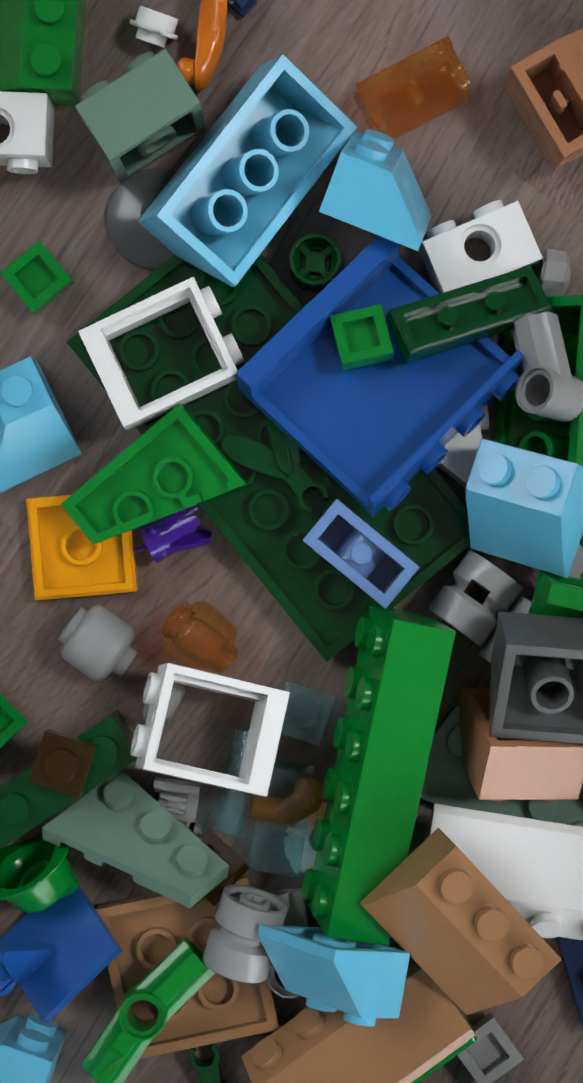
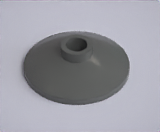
[107,168,176,270]

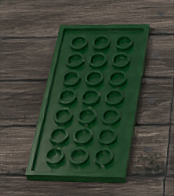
[67,254,471,662]

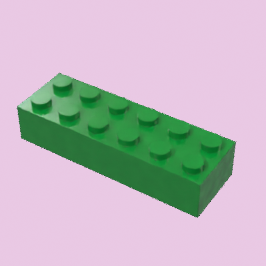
[302,604,456,946]

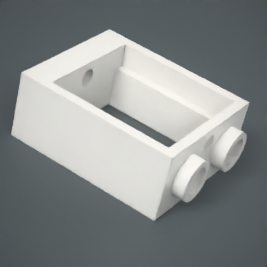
[78,277,245,431]
[130,663,290,797]

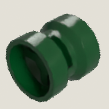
[289,233,341,293]

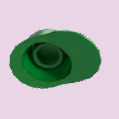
[0,834,79,913]

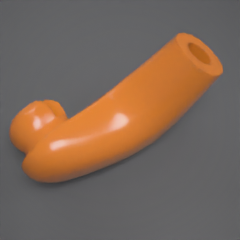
[177,0,227,91]

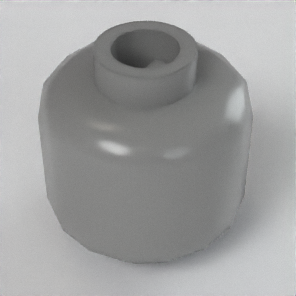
[57,605,137,681]

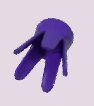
[134,504,213,563]

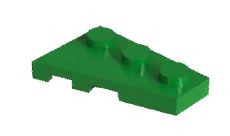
[61,404,248,544]

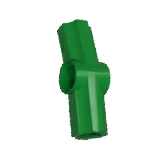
[81,937,215,1083]

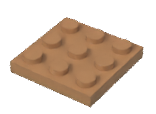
[96,874,279,1059]

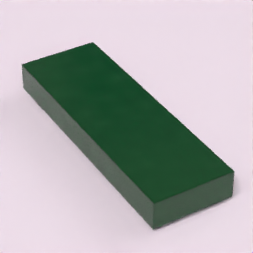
[386,265,552,363]

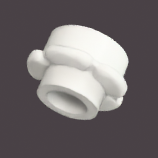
[129,6,179,48]

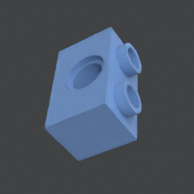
[302,499,420,609]

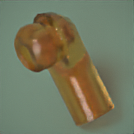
[250,778,323,825]

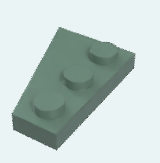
[42,771,229,908]

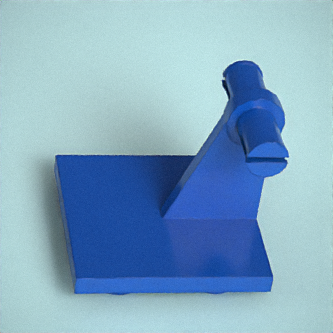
[0,885,123,1023]

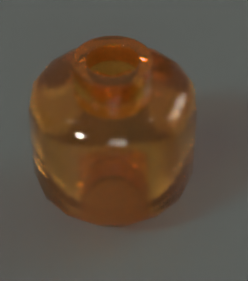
[160,601,238,673]

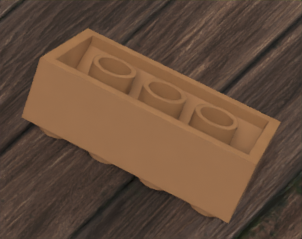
[241,943,476,1083]

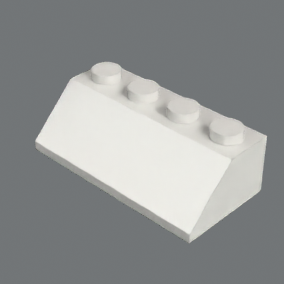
[423,804,583,940]

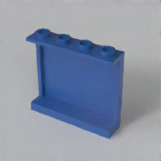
[236,236,524,517]

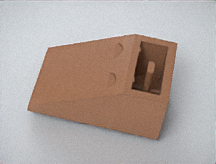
[503,28,583,172]

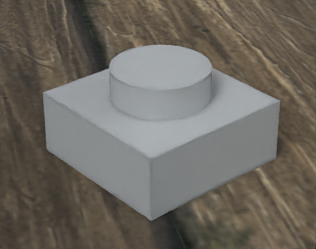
[457,1012,524,1083]

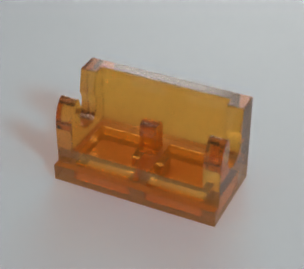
[354,36,471,139]

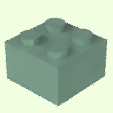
[75,48,206,184]

